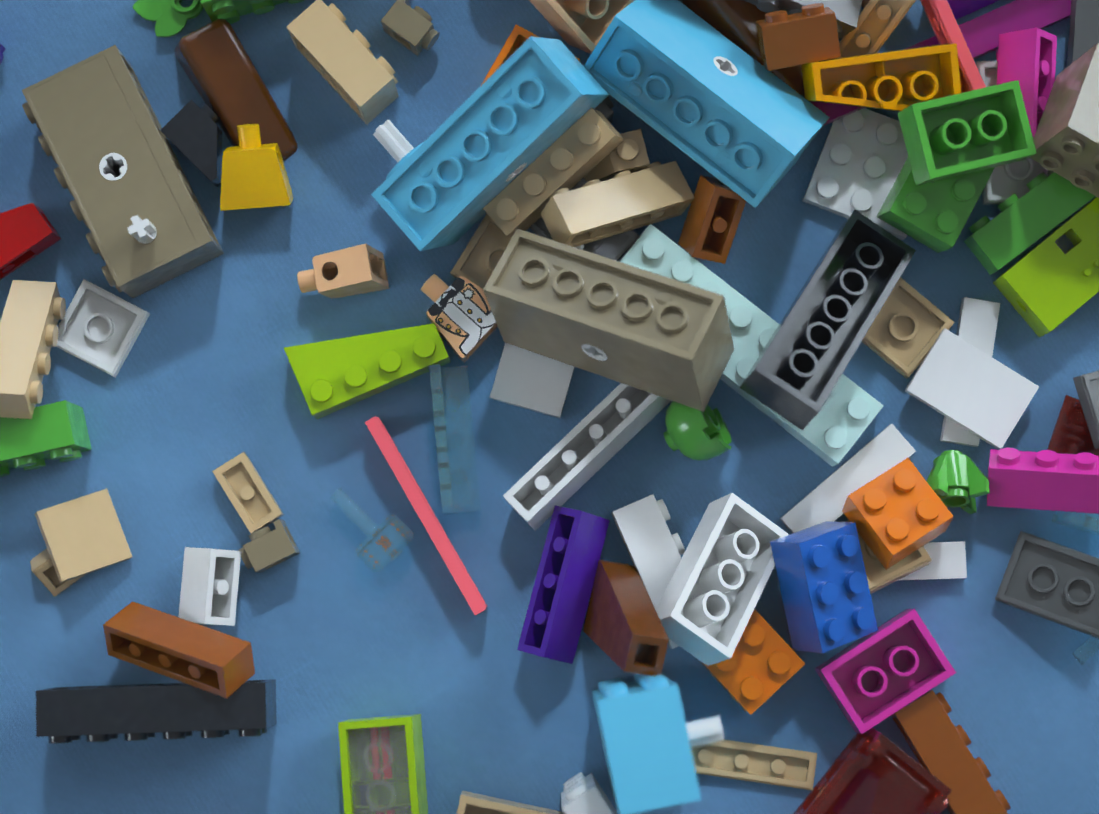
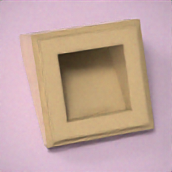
[30,548,84,597]

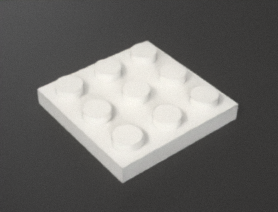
[803,108,908,240]

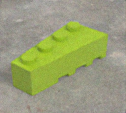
[284,323,451,419]

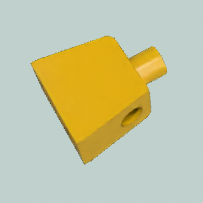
[220,124,293,211]

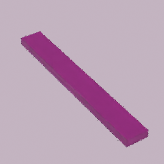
[804,0,1071,126]

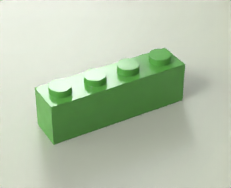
[964,171,1095,275]

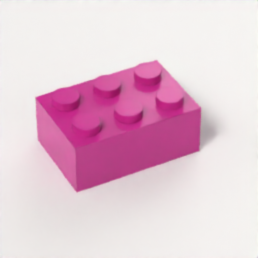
[814,609,956,734]

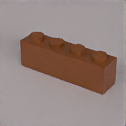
[103,601,255,698]
[891,690,1011,814]

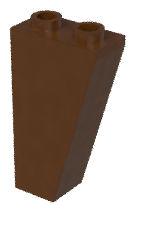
[583,560,669,676]

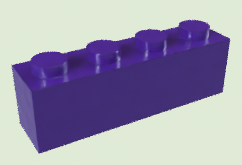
[517,505,610,664]

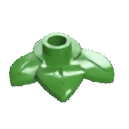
[133,0,204,37]

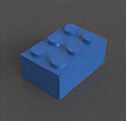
[770,521,878,653]

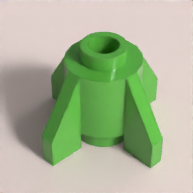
[927,450,990,514]

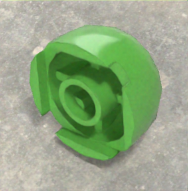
[663,401,732,461]

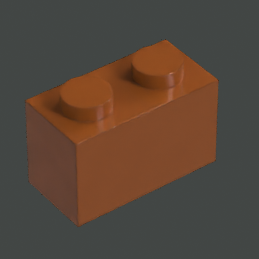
[756,3,841,71]
[678,175,746,264]

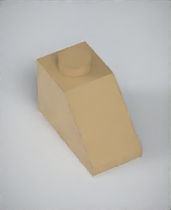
[584,129,650,182]

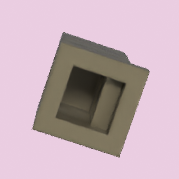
[381,0,440,56]
[238,519,300,573]

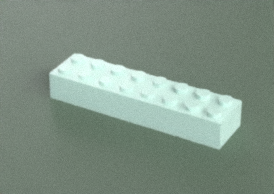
[620,224,884,467]

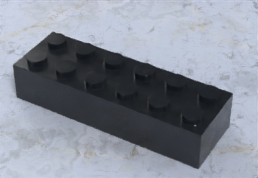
[739,210,916,430]
[36,679,277,743]

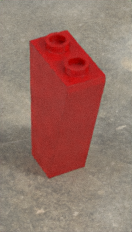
[0,202,61,280]

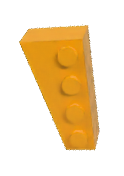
[801,43,961,111]

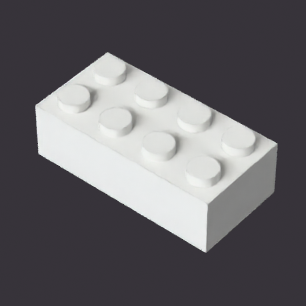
[656,493,789,666]

